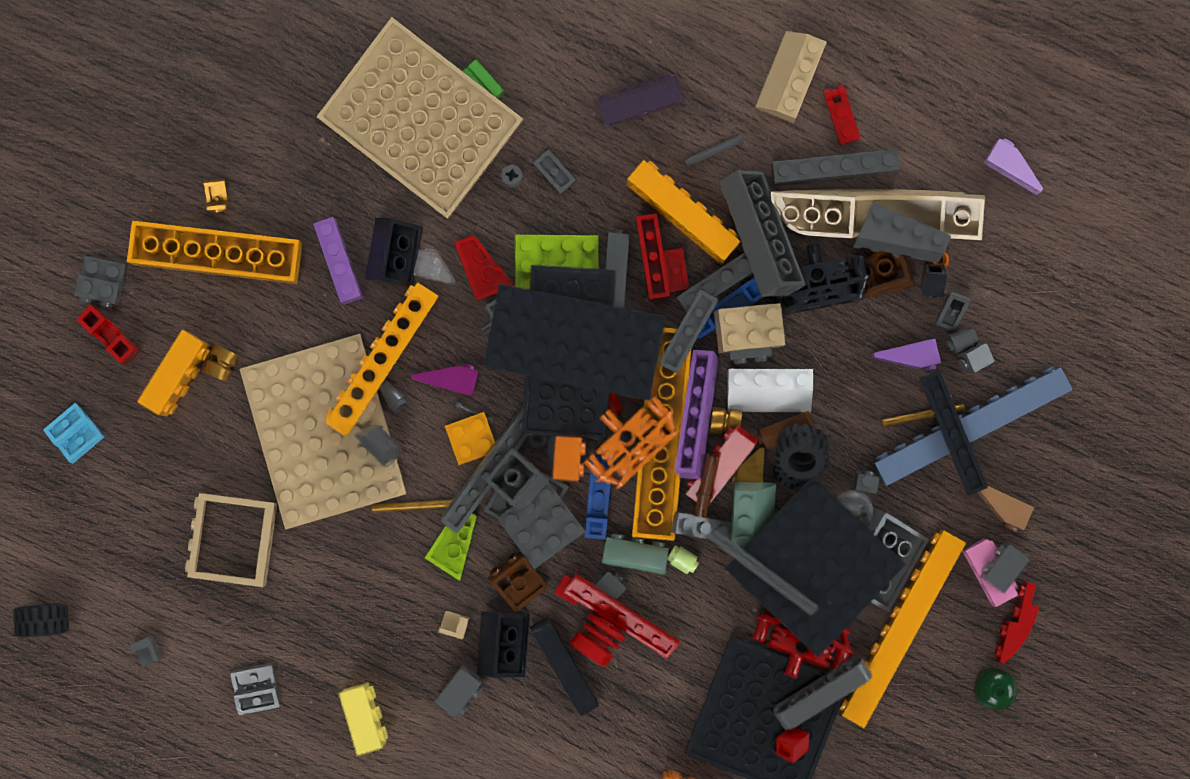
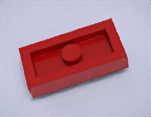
[663,248,689,293]

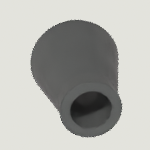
[379,381,408,413]

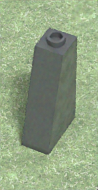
[606,230,629,308]

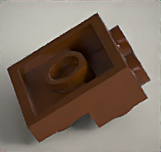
[488,551,548,613]

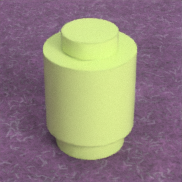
[667,545,699,574]

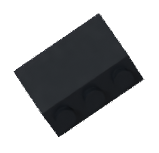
[365,218,423,287]
[477,611,529,678]

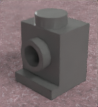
[853,470,880,494]

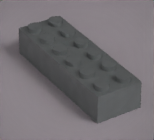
[719,170,806,296]

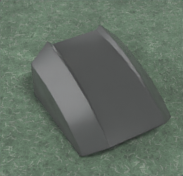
[354,425,400,467]

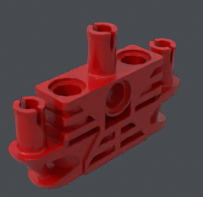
[752,609,853,678]

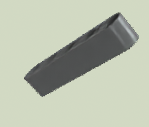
[773,656,872,730]

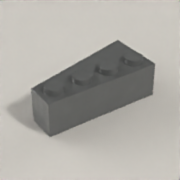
[853,202,951,263]

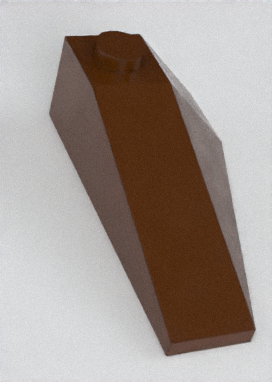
[832,251,915,299]

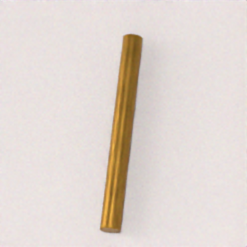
[881,403,965,427]
[372,499,454,513]

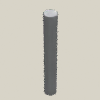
[684,134,744,167]

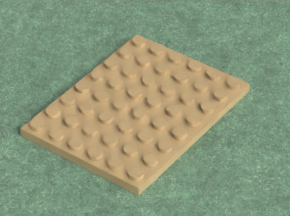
[317,17,524,219]
[240,334,407,530]

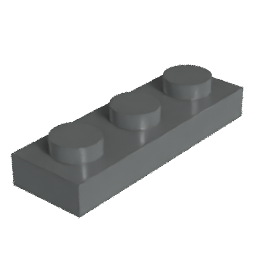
[671,512,731,540]

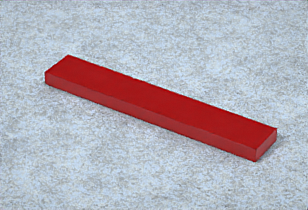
[563,574,679,659]

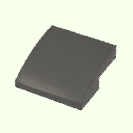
[230,662,280,715]

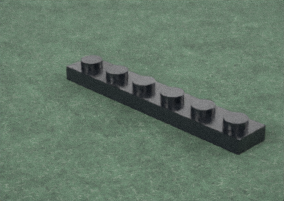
[919,370,988,496]

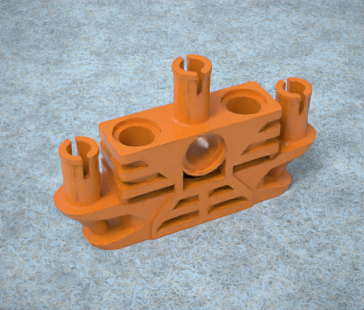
[583,396,679,489]

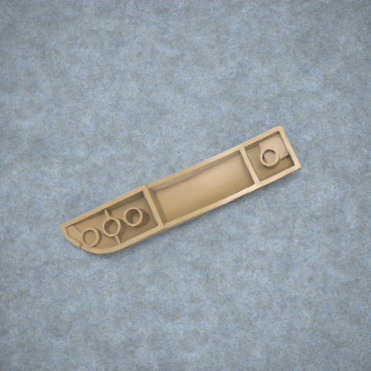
[771,189,985,240]

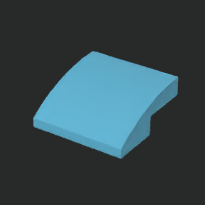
[43,403,105,464]

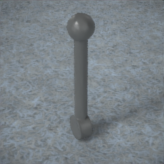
[454,400,494,425]

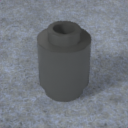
[945,328,979,354]

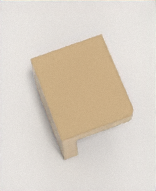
[438,611,470,639]

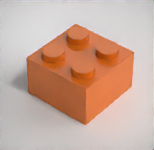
[553,436,586,481]

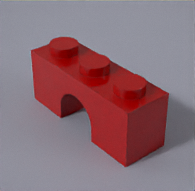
[76,305,141,365]

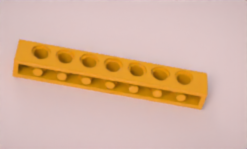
[324,282,438,438]

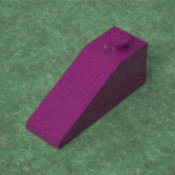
[411,364,480,397]

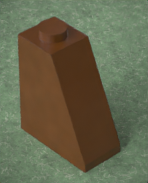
[756,411,814,450]

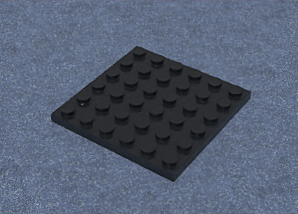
[725,478,906,657]
[685,635,844,779]

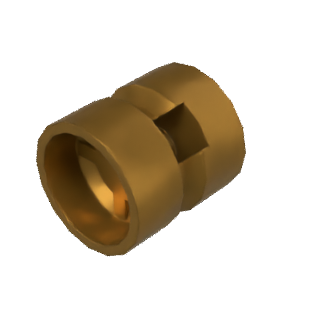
[202,344,239,382]
[709,407,742,435]

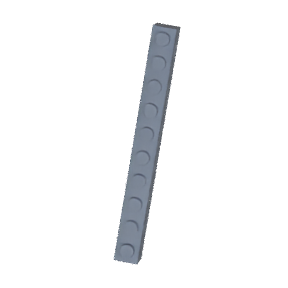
[872,366,1073,486]

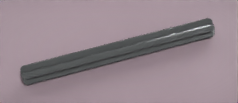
[710,531,817,615]

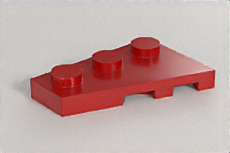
[454,235,515,302]

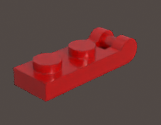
[823,84,861,146]

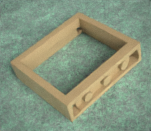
[185,493,278,587]

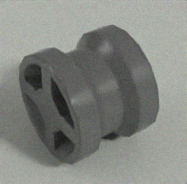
[501,165,523,188]

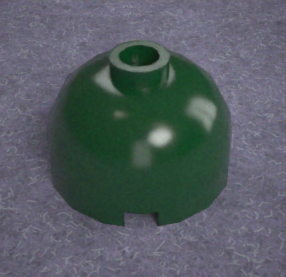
[973,668,1017,711]

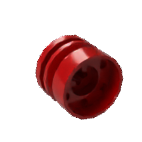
[570,613,626,668]

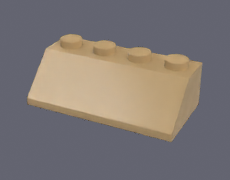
[755,31,827,123]

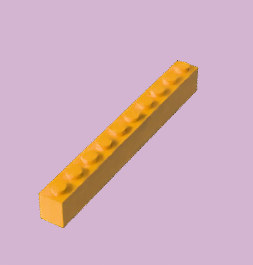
[839,530,966,728]

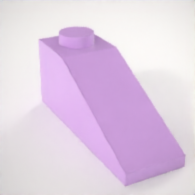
[983,139,1043,195]

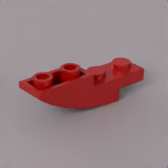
[994,581,1039,663]

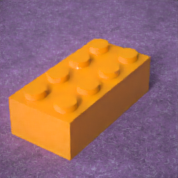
[137,330,211,417]

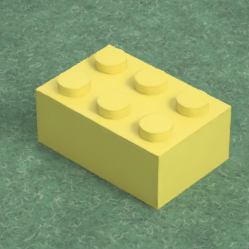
[339,682,388,755]

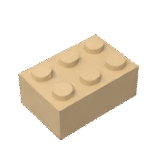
[714,303,785,353]

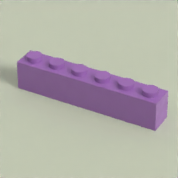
[675,350,719,480]

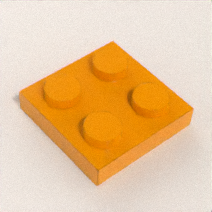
[445,412,495,465]

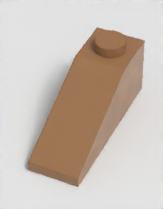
[978,486,1034,532]

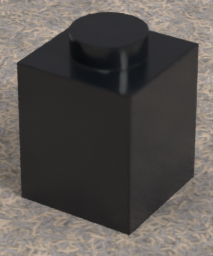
[920,264,947,298]

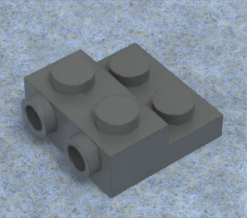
[74,256,128,308]

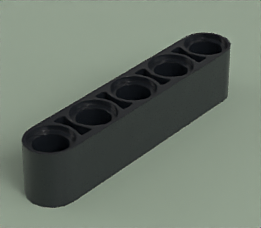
[530,616,599,716]

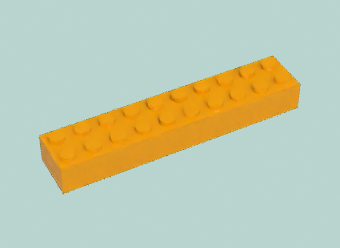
[632,328,691,541]

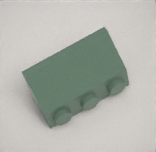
[730,482,776,549]
[602,534,669,574]

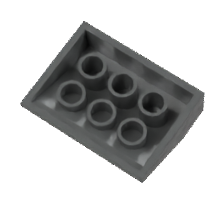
[863,507,930,612]

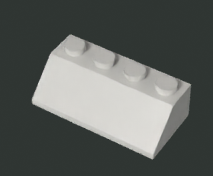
[727,369,813,412]

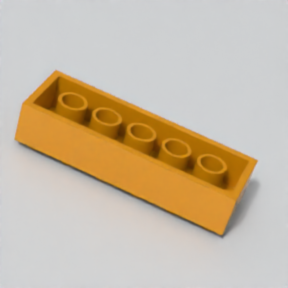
[627,160,740,265]

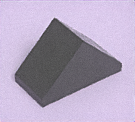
[936,291,971,331]

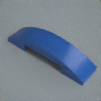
[698,277,764,340]
[585,455,611,540]

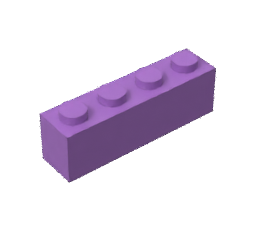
[313,217,363,305]

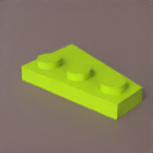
[425,513,477,581]

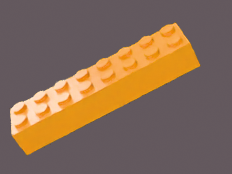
[127,221,303,284]

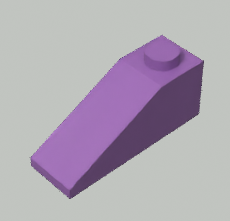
[871,339,941,371]

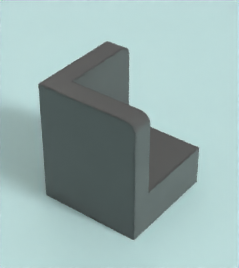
[129,636,163,667]

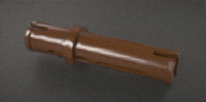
[693,453,720,518]

